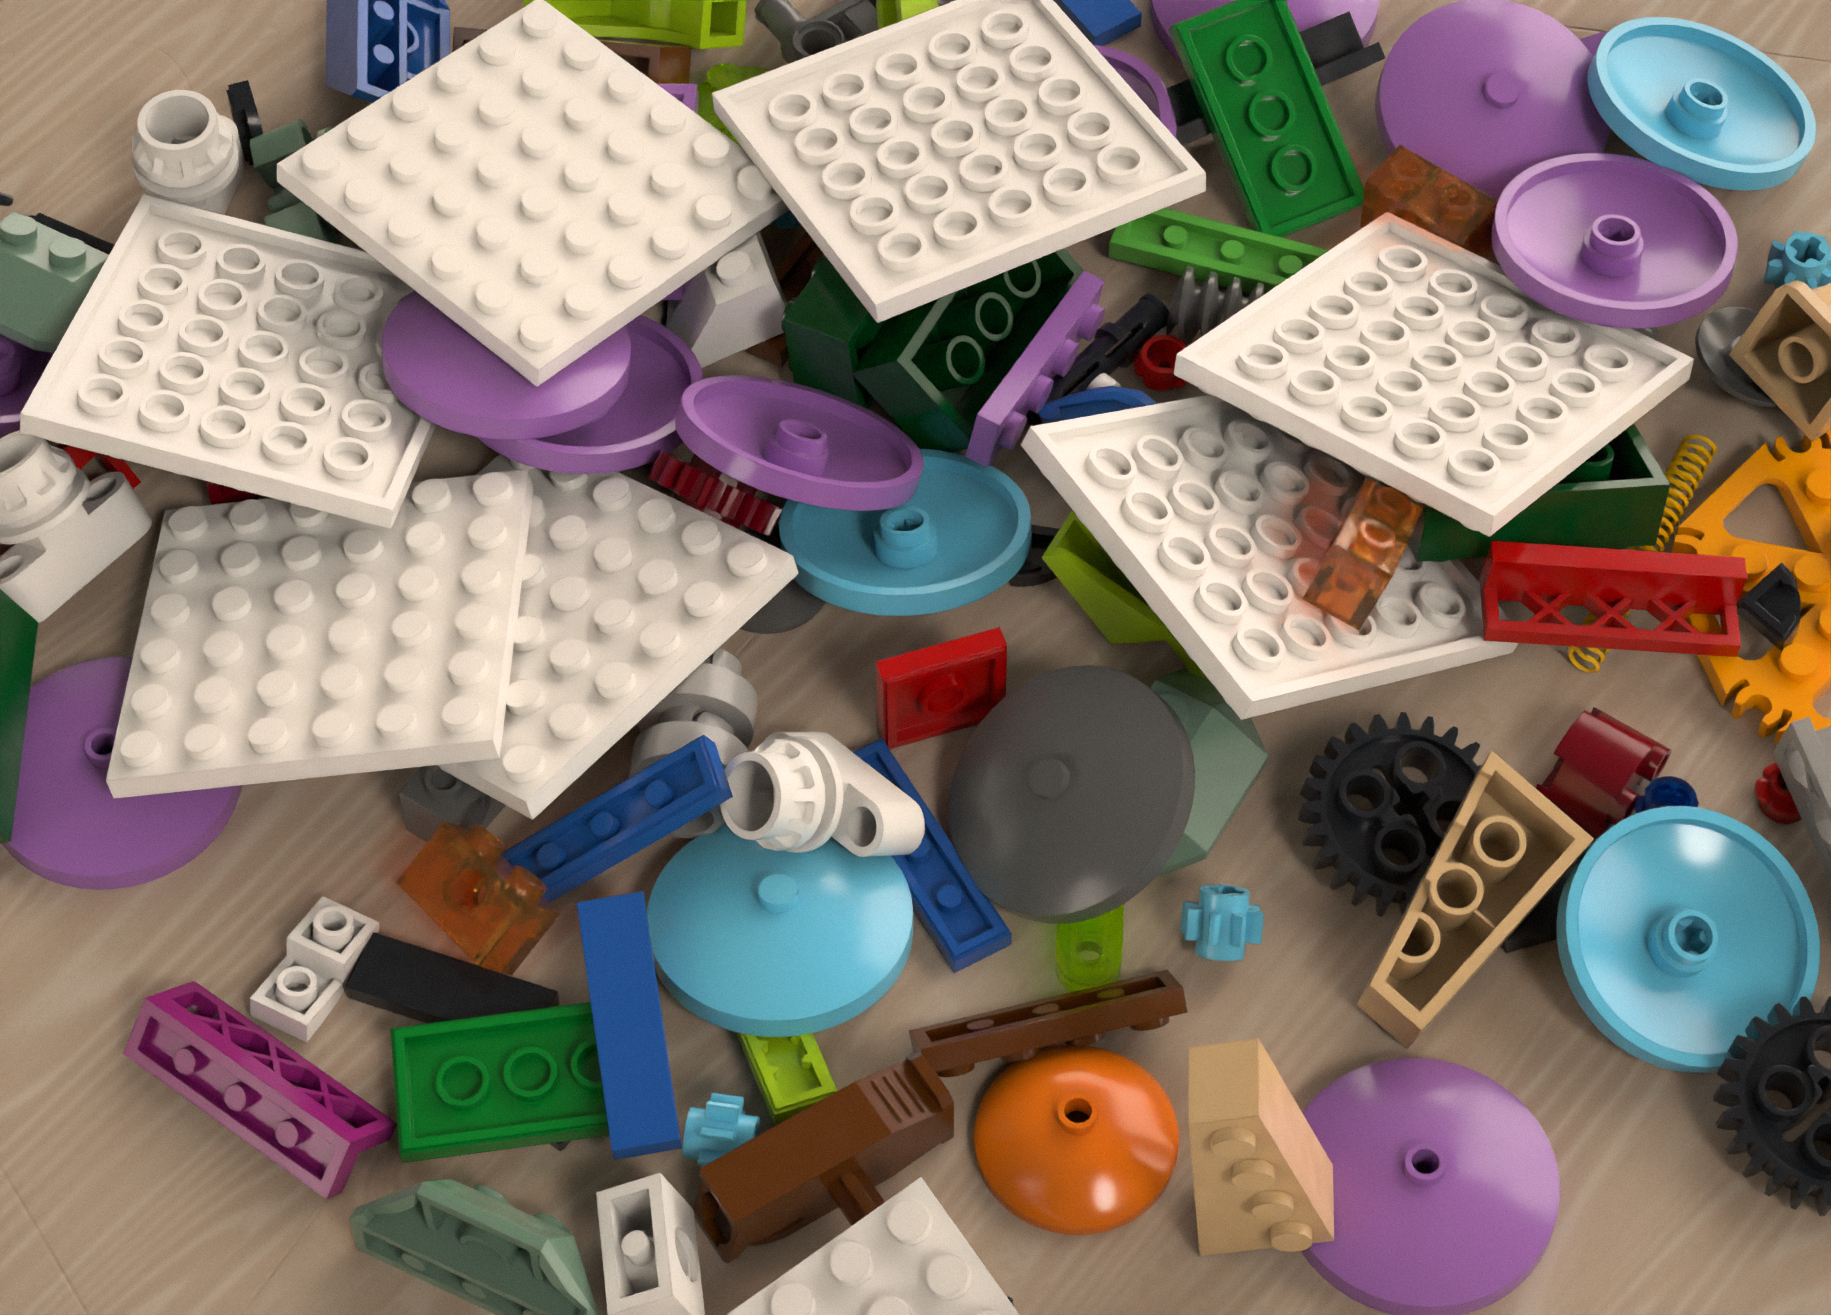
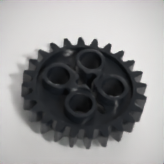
[1297,712,1482,917]
[1713,996,1831,1216]

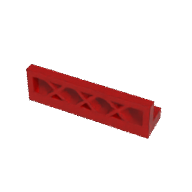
[1479,541,1747,657]

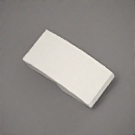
[250,896,379,1043]

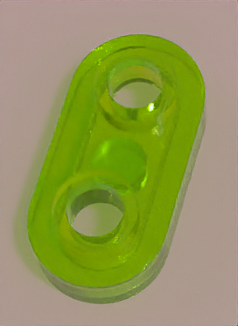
[1055,904,1124,992]

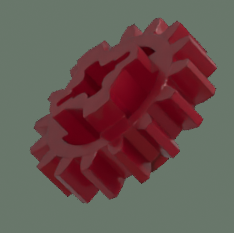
[648,450,782,536]

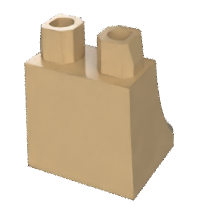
[1729,280,1831,442]

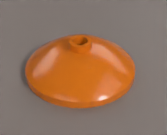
[974,1045,1179,1235]

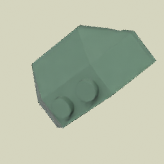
[0,211,109,353]
[1151,668,1268,877]
[349,1179,599,1315]

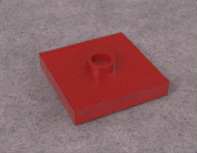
[876,627,1007,749]

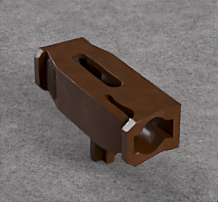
[693,1051,954,1263]

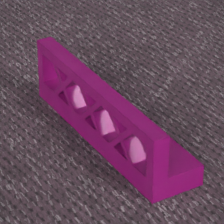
[123,981,397,1199]

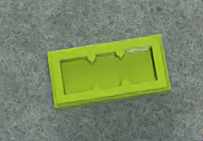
[735,1032,837,1126]

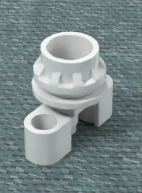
[132,90,245,215]
[0,430,152,624]
[720,731,925,857]

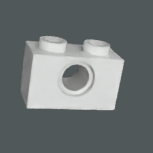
[596,1173,705,1315]

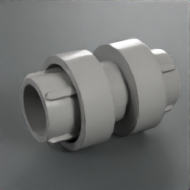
[629,648,758,838]

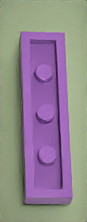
[966,271,1105,468]

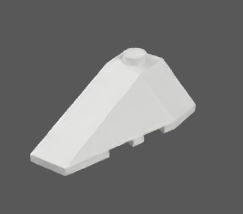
[666,231,787,368]

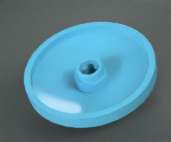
[1587,17,1816,191]
[779,449,1032,616]
[1556,806,1820,1073]
[647,823,914,1037]

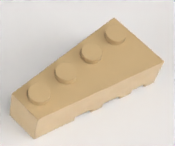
[1357,750,1594,1049]
[1188,1038,1334,1256]

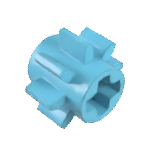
[1763,231,1831,289]
[1181,884,1264,961]
[683,1093,760,1178]

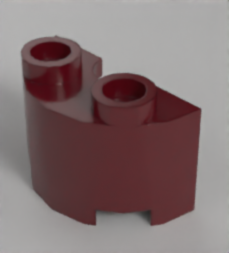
[1536,707,1671,842]

